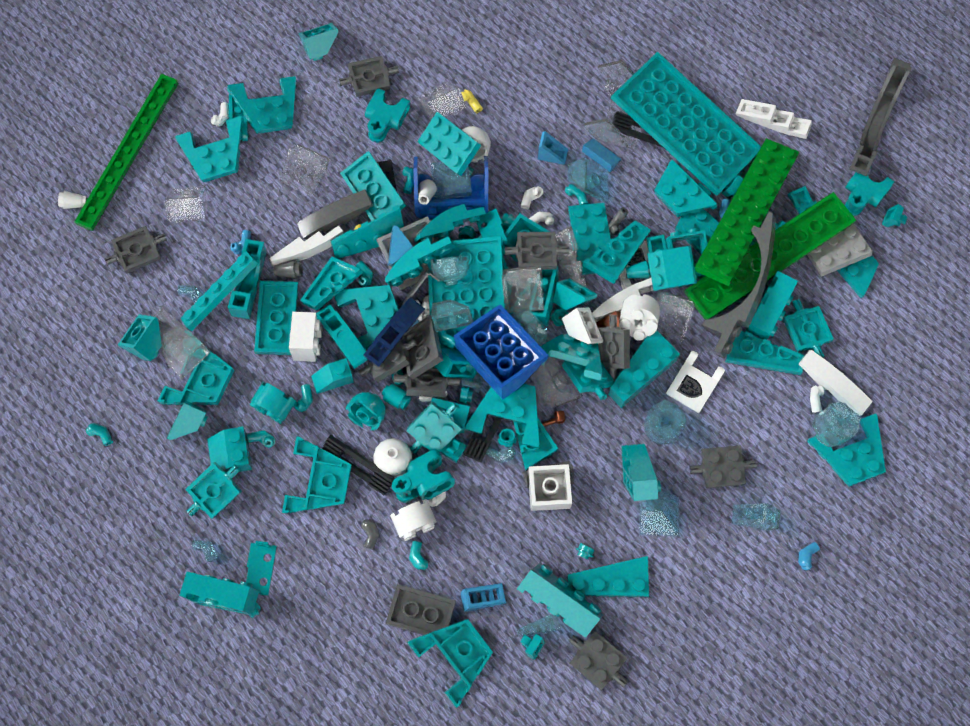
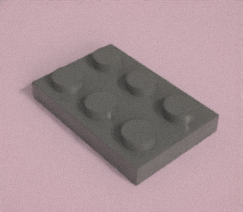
[402,315,443,380]
[385,584,456,635]

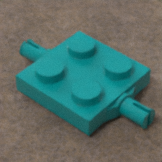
[783,299,834,358]
[562,360,615,400]
[406,401,462,454]
[185,462,242,519]

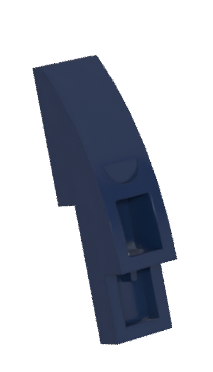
[363,297,425,368]

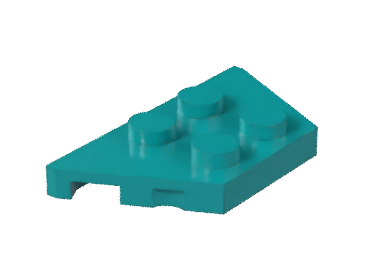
[654,159,717,217]
[837,256,879,298]

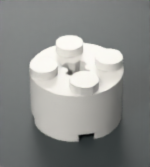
[619,294,660,340]
[390,499,437,541]

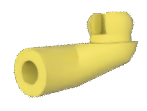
[460,90,483,114]

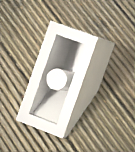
[562,307,603,344]

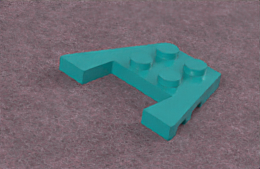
[227,76,296,134]
[175,116,244,182]
[674,182,719,254]
[335,285,399,350]
[540,334,602,381]
[157,335,235,405]
[465,384,540,448]
[807,413,886,487]
[282,436,352,514]
[406,619,493,708]

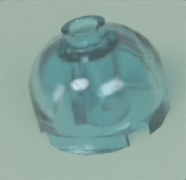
[431,256,469,285]

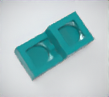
[787,186,817,214]

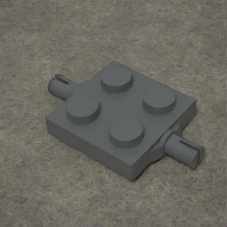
[339,56,399,97]
[104,226,167,274]
[505,232,569,270]
[598,315,630,381]
[358,338,418,382]
[394,366,460,398]
[689,445,757,488]
[569,631,628,691]

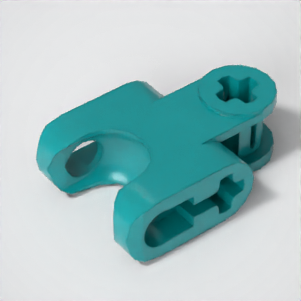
[365,88,410,143]
[845,167,895,216]
[392,450,455,503]

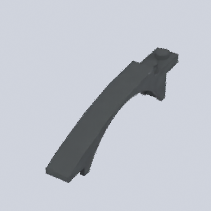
[849,58,912,176]
[702,212,776,359]

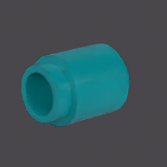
[382,383,412,410]

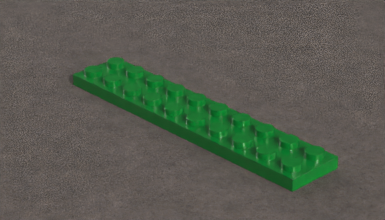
[695,138,799,286]
[684,192,856,320]

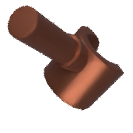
[542,411,566,427]

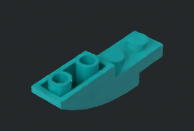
[414,204,486,242]
[385,236,456,287]
[316,304,368,369]

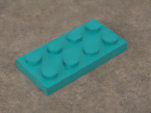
[417,112,481,176]
[340,151,407,221]
[568,203,611,276]
[254,281,299,355]

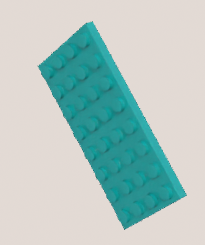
[610,52,761,196]

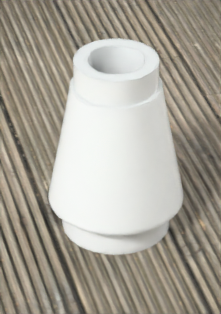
[418,179,437,205]
[58,191,87,209]

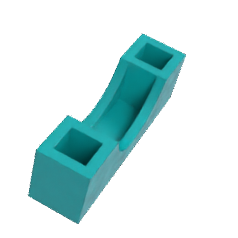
[228,239,267,319]

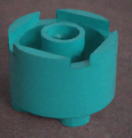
[250,381,296,424]

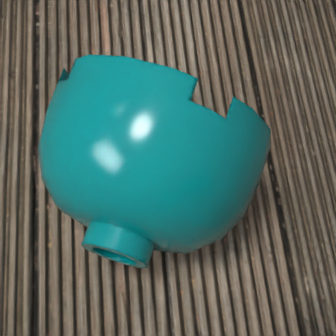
[346,392,386,430]

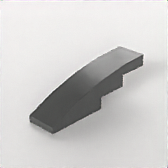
[297,189,373,240]

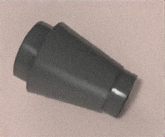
[274,260,303,279]

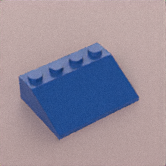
[454,304,549,400]

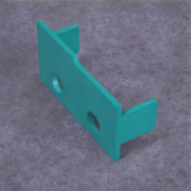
[476,209,508,254]
[246,541,277,596]

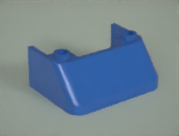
[413,156,488,219]

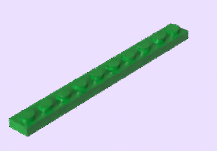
[74,74,179,231]

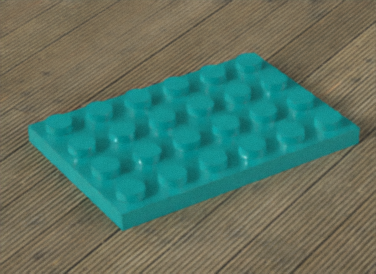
[428,236,506,350]

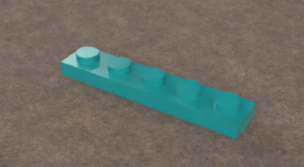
[180,251,258,331]

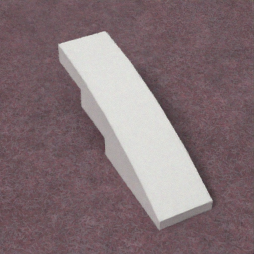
[736,99,812,139]
[269,226,343,268]
[592,278,653,322]
[799,350,873,416]

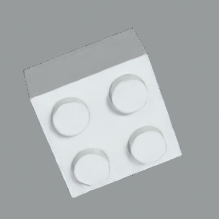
[289,312,322,362]
[528,464,572,511]

